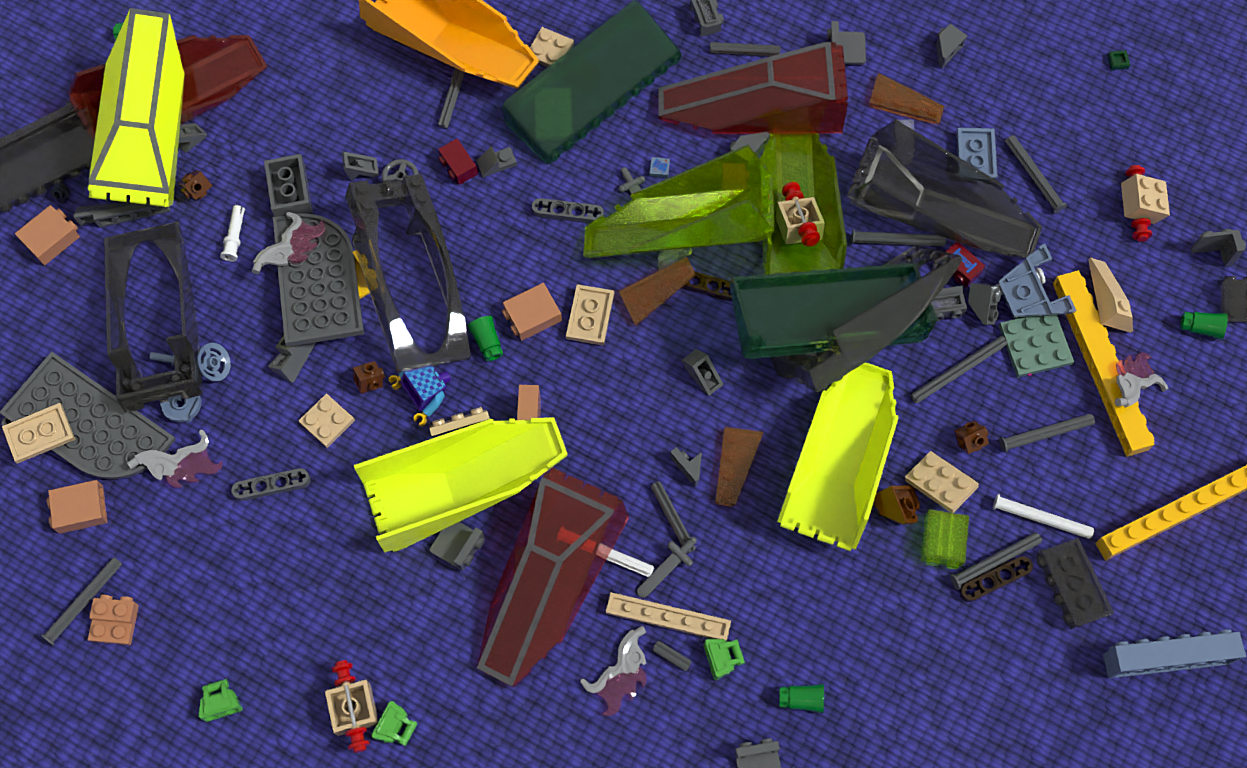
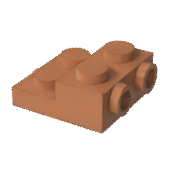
[88,595,139,645]

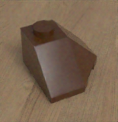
[874,485,920,525]

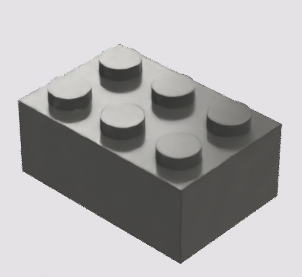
[264,154,313,217]

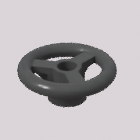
[382,159,419,193]

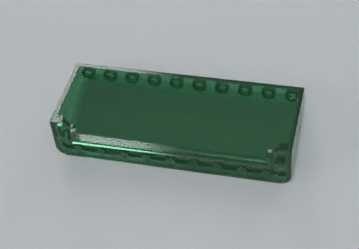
[502,0,681,165]
[730,263,938,358]

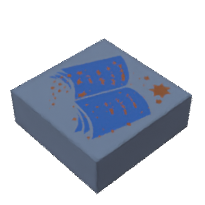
[650,157,670,178]

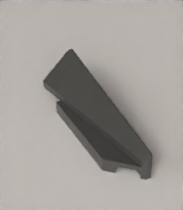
[74,200,171,228]
[268,336,316,383]

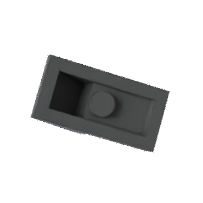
[178,123,207,152]
[476,147,517,177]
[342,152,379,181]
[670,447,702,487]

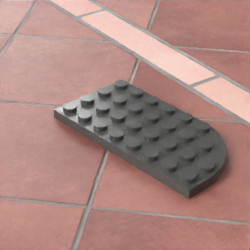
[273,213,364,347]
[0,352,176,479]

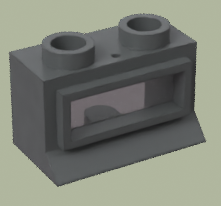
[690,0,724,37]
[921,286,967,321]

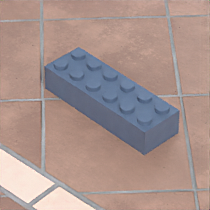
[1103,629,1246,679]

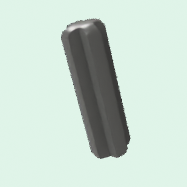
[653,641,691,671]

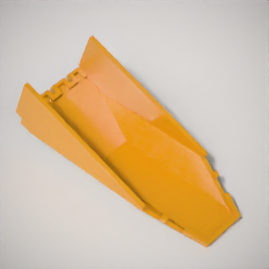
[359,0,539,89]

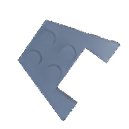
[998,244,1076,318]

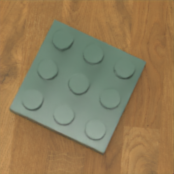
[999,315,1074,378]

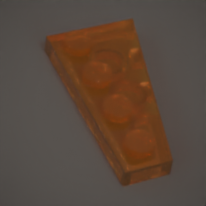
[869,73,944,125]
[619,257,696,326]
[715,427,764,507]

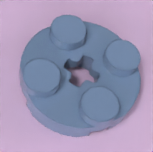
[160,383,202,423]

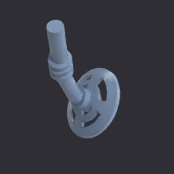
[150,343,231,381]

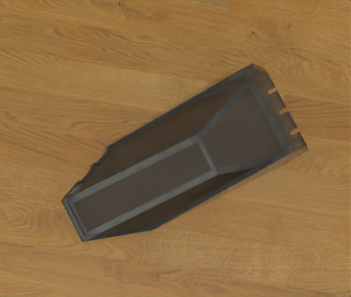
[847,119,1042,259]

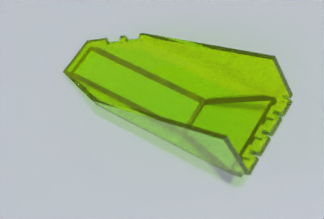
[759,123,847,284]
[583,144,774,258]

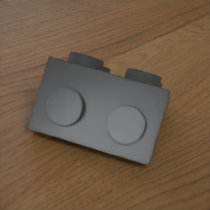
[826,21,866,65]
[1190,229,1246,267]
[430,522,485,571]
[735,739,781,768]

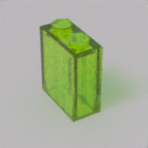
[921,510,969,569]

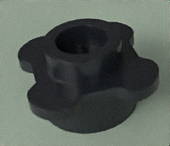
[49,183,70,204]

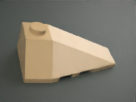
[1088,258,1133,333]

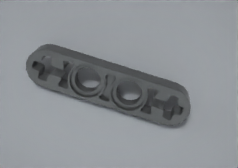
[532,198,604,224]
[231,468,311,501]

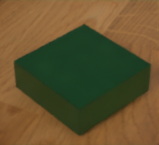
[1107,50,1131,71]

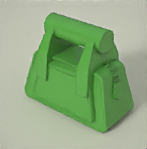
[703,639,745,681]
[199,679,243,722]
[372,701,418,746]

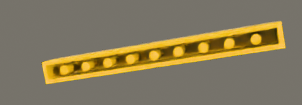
[1053,270,1155,457]
[1095,465,1247,561]

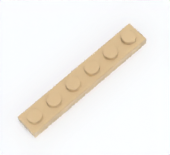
[606,593,731,642]

